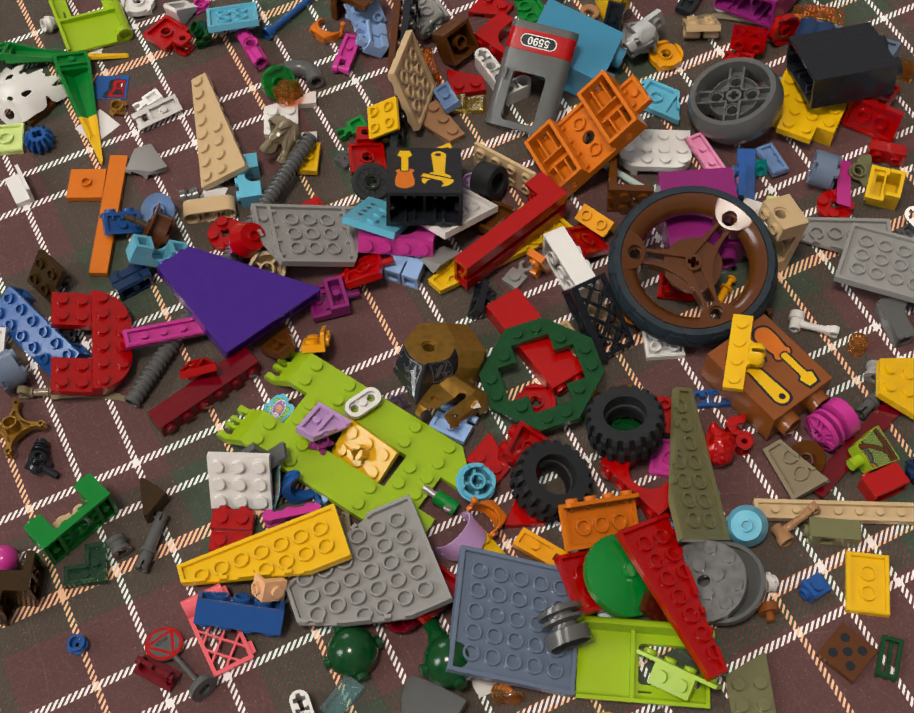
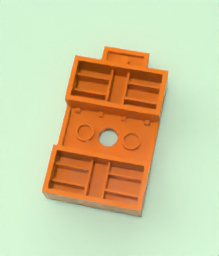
[524,69,653,198]

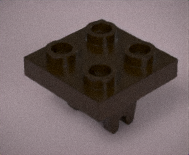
[27,250,71,303]

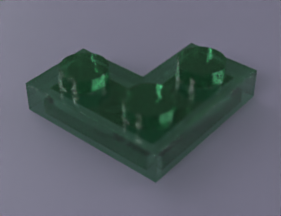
[64,541,108,589]

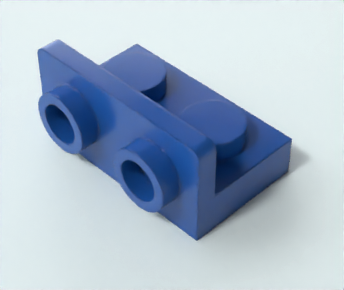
[100,208,142,236]

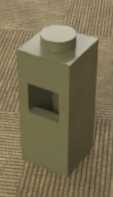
[802,517,861,549]

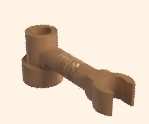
[770,501,821,548]

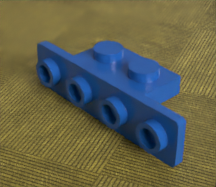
[733,148,756,201]

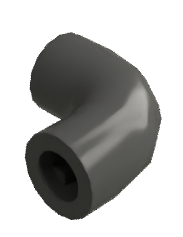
[283,59,324,89]

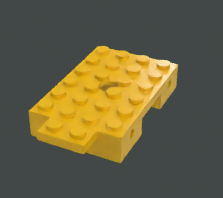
[772,68,849,147]

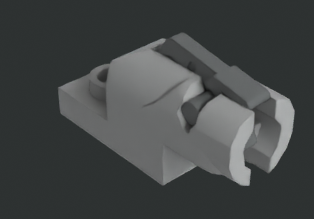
[622,8,666,58]

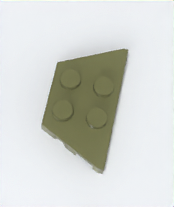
[724,653,776,713]

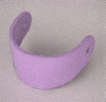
[435,512,486,561]

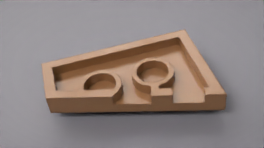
[421,100,465,145]

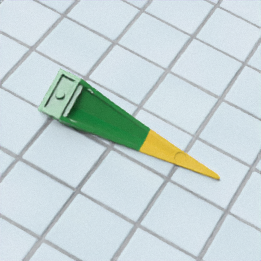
[0,42,129,65]
[52,50,103,165]

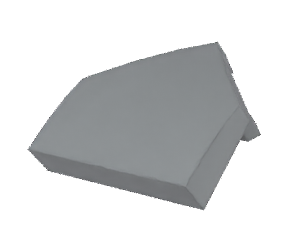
[125,144,167,180]

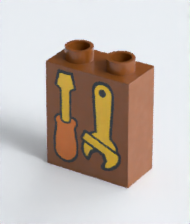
[701,314,832,440]

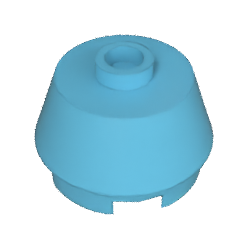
[456,463,496,502]
[726,505,768,547]

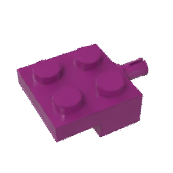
[309,275,360,322]

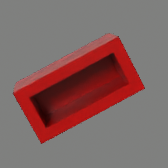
[857,462,910,502]

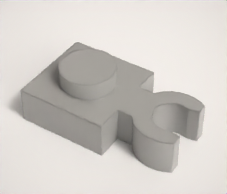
[501,260,533,290]

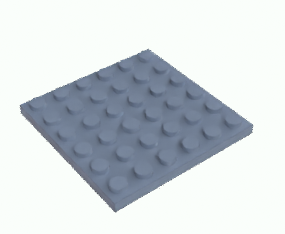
[445,545,579,698]

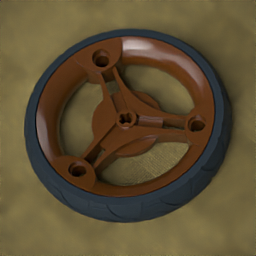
[608,186,778,347]

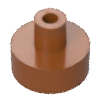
[757,601,780,623]

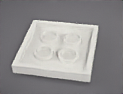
[207,452,274,510]

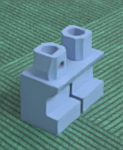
[354,19,389,58]
[384,255,425,290]

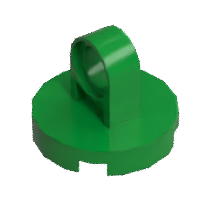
[261,64,296,100]

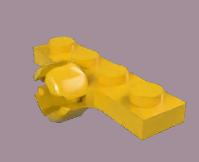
[722,314,766,392]

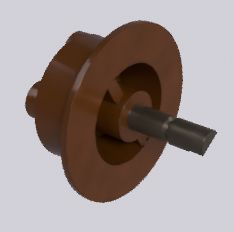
[123,203,176,249]

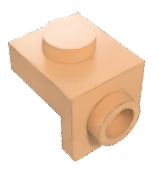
[251,574,287,602]

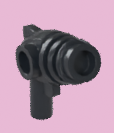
[24,438,59,479]

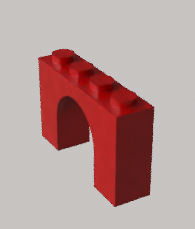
[474,11,530,76]
[599,457,671,519]

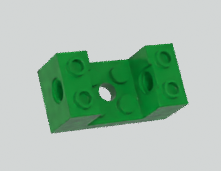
[23,473,119,566]

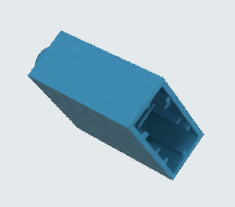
[533,0,627,96]

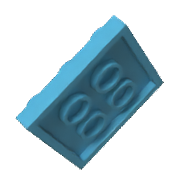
[206,1,260,34]

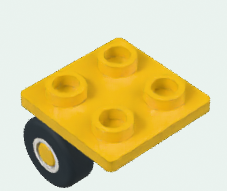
[367,96,400,143]

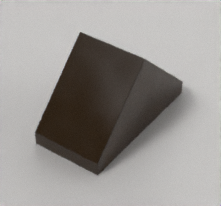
[140,478,170,524]

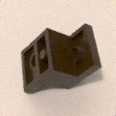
[0,550,46,626]

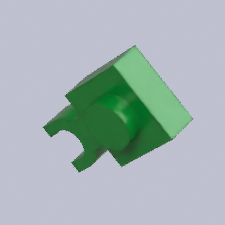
[336,114,368,142]

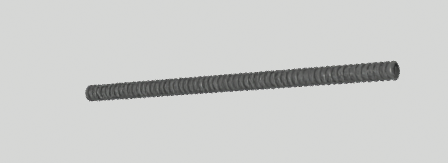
[124,132,317,408]

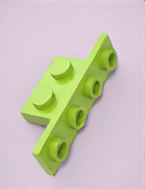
[636,647,723,701]

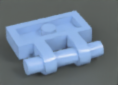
[429,403,479,445]

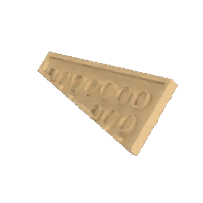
[191,73,249,191]

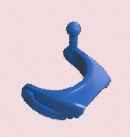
[280,470,323,505]

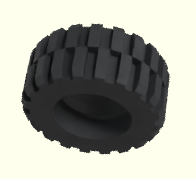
[586,384,665,463]
[509,440,593,523]

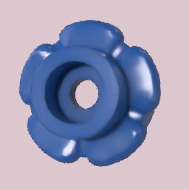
[67,634,88,655]

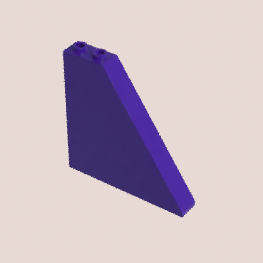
[157,246,320,359]

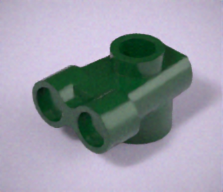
[189,20,212,49]

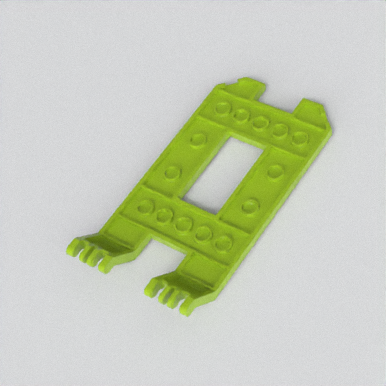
[216,351,467,534]

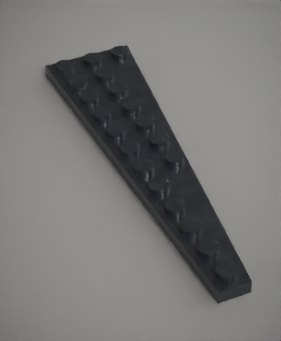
[390,0,422,148]

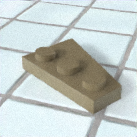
[763,439,830,499]

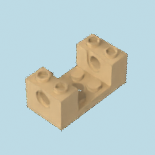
[743,194,809,272]

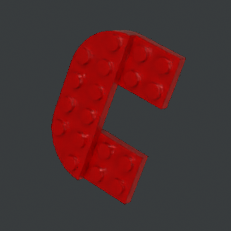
[50,290,132,396]

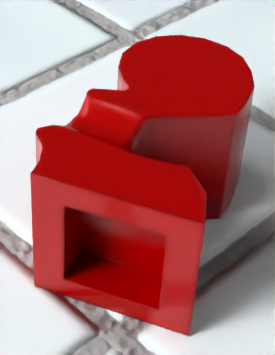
[724,414,753,456]

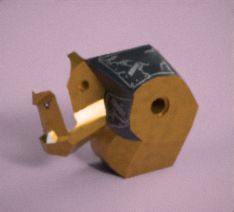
[393,322,489,429]

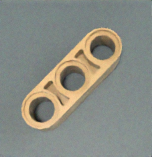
[182,195,236,224]

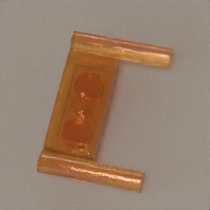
[794,4,845,27]

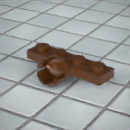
[387,0,404,70]

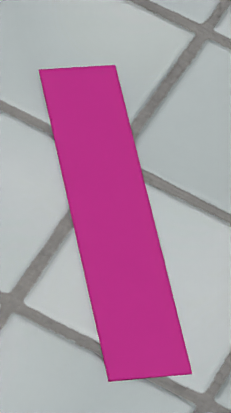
[837,159,851,207]

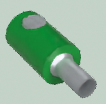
[422,484,460,515]

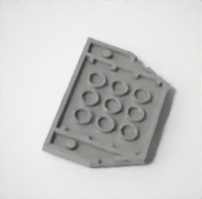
[250,203,360,267]

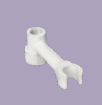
[788,309,840,338]

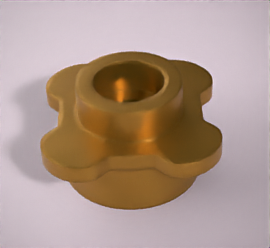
[109,99,127,116]

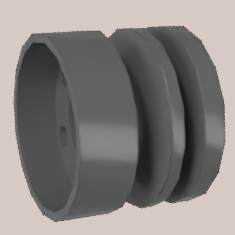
[537,601,593,654]

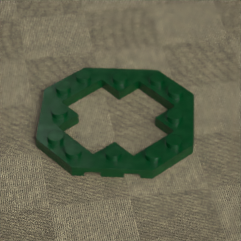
[479,317,605,434]

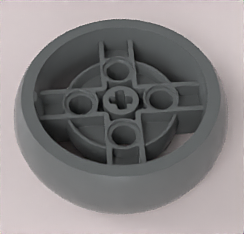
[687,57,784,145]

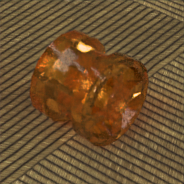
[846,332,869,357]

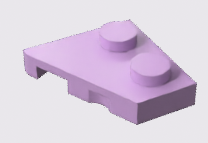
[296,402,352,442]

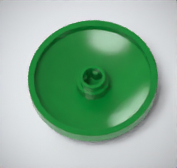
[583,534,657,619]

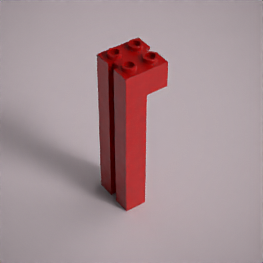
[454,171,567,290]

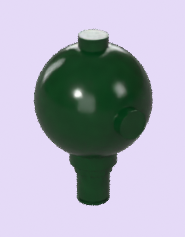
[418,617,471,690]
[322,626,383,683]

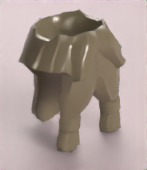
[259,114,301,165]

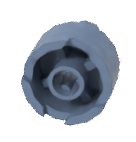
[806,150,843,190]
[0,348,29,394]

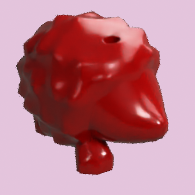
[704,422,737,467]

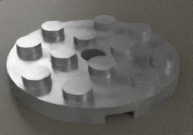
[682,540,748,625]

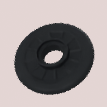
[351,163,387,200]

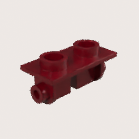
[133,653,181,692]

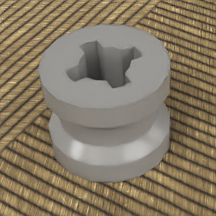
[863,360,878,384]

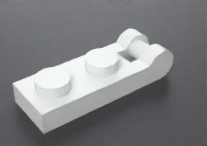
[131,94,183,131]

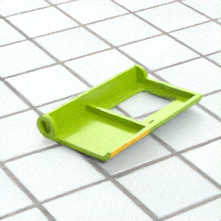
[575,615,715,709]

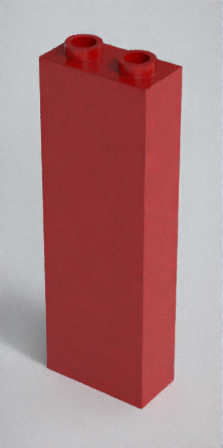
[486,287,584,396]

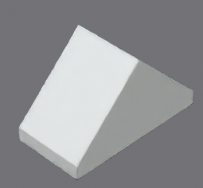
[163,0,198,25]

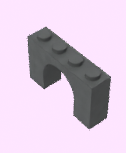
[873,297,914,349]

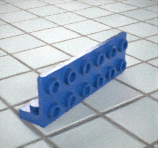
[0,285,92,377]

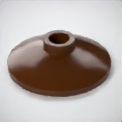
[791,440,826,473]

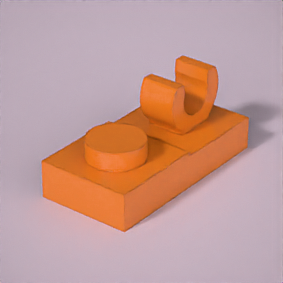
[526,248,552,279]

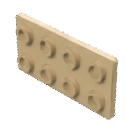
[474,141,537,195]

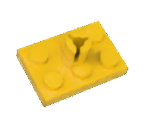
[330,419,400,484]

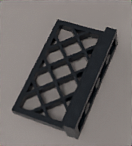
[562,272,635,361]

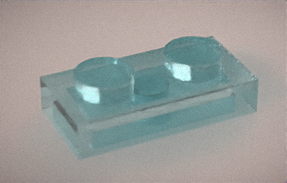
[319,676,365,713]

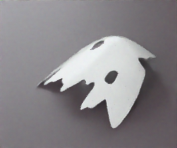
[0,63,67,124]

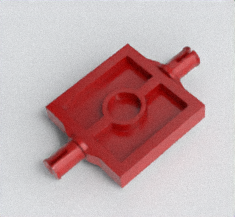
[333,253,395,289]

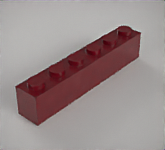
[147,346,261,437]

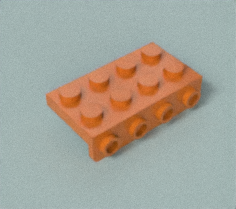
[558,489,640,552]

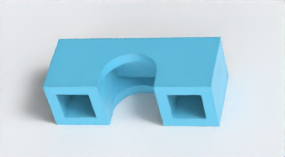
[234,152,263,209]
[126,234,188,267]

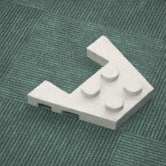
[264,91,318,143]

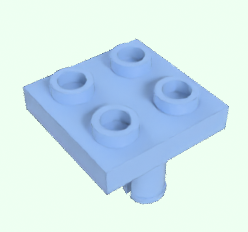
[343,0,387,35]

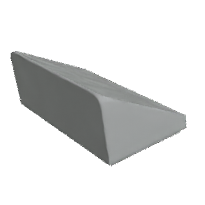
[421,246,460,274]

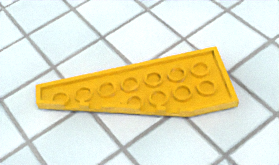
[177,503,353,586]

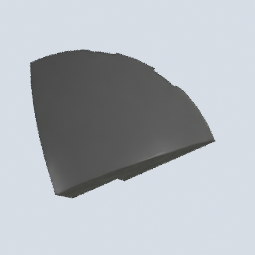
[401,675,467,713]

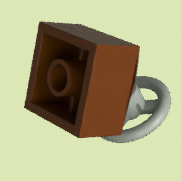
[420,13,480,66]

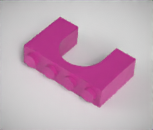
[358,226,438,257]

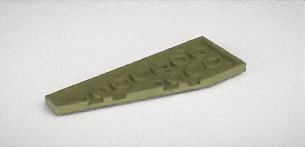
[668,387,731,543]

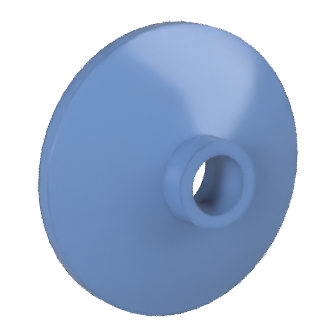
[141,193,176,222]

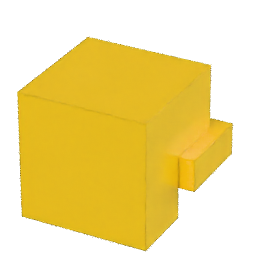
[863,164,906,211]

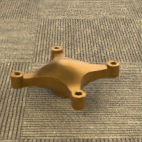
[0,399,47,459]

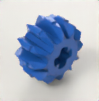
[23,125,55,154]

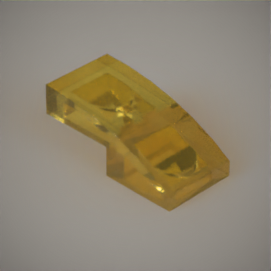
[451,93,486,114]

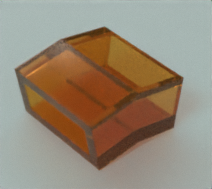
[896,57,914,83]

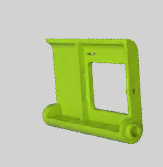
[48,0,133,52]

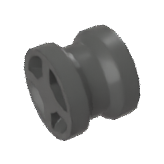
[106,533,132,559]

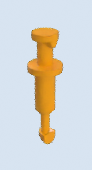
[717,275,736,303]

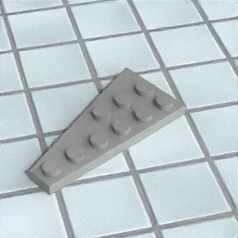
[800,217,892,254]

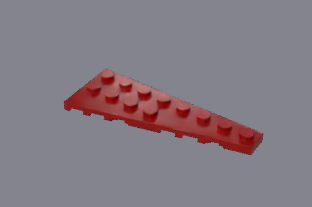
[615,512,728,682]

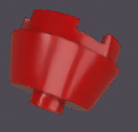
[229,221,266,258]

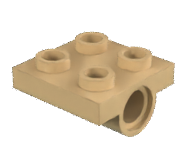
[682,15,721,39]

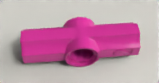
[235,28,268,70]

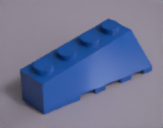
[193,591,285,637]

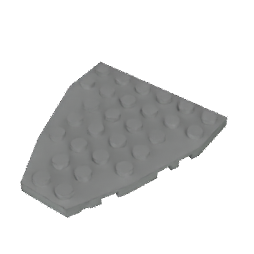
[286,494,453,627]

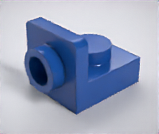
[797,572,832,605]

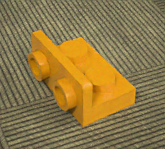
[575,203,618,238]
[301,325,331,353]

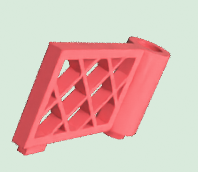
[180,583,257,678]

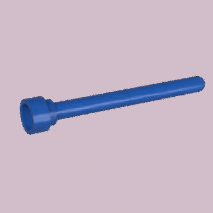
[261,0,313,40]

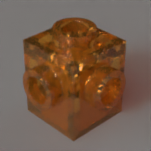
[272,79,303,106]

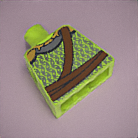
[846,426,900,474]

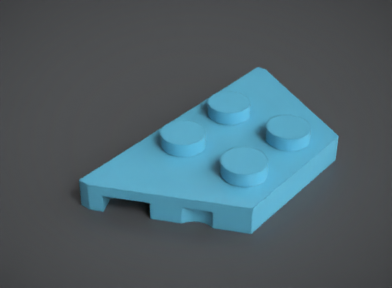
[641,78,680,125]

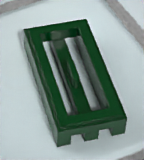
[873,634,904,683]

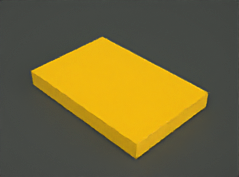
[845,551,890,618]

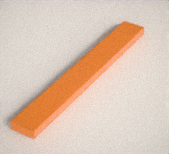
[89,155,129,277]

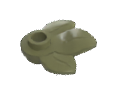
[848,154,875,188]

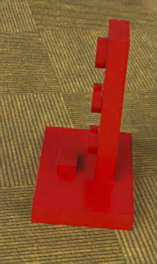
[841,85,905,143]

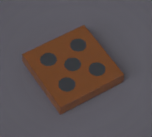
[816,622,879,684]

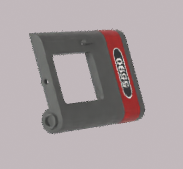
[485,18,579,137]

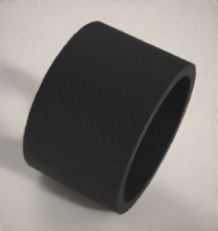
[470,161,508,200]

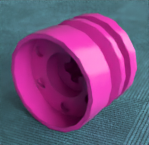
[805,397,861,451]

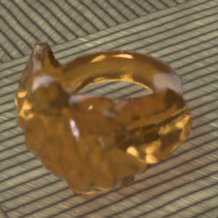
[491,682,525,706]

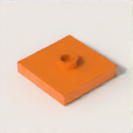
[66,169,107,202]

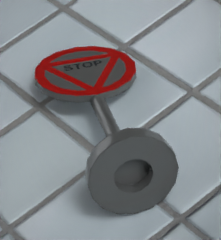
[145,627,217,702]

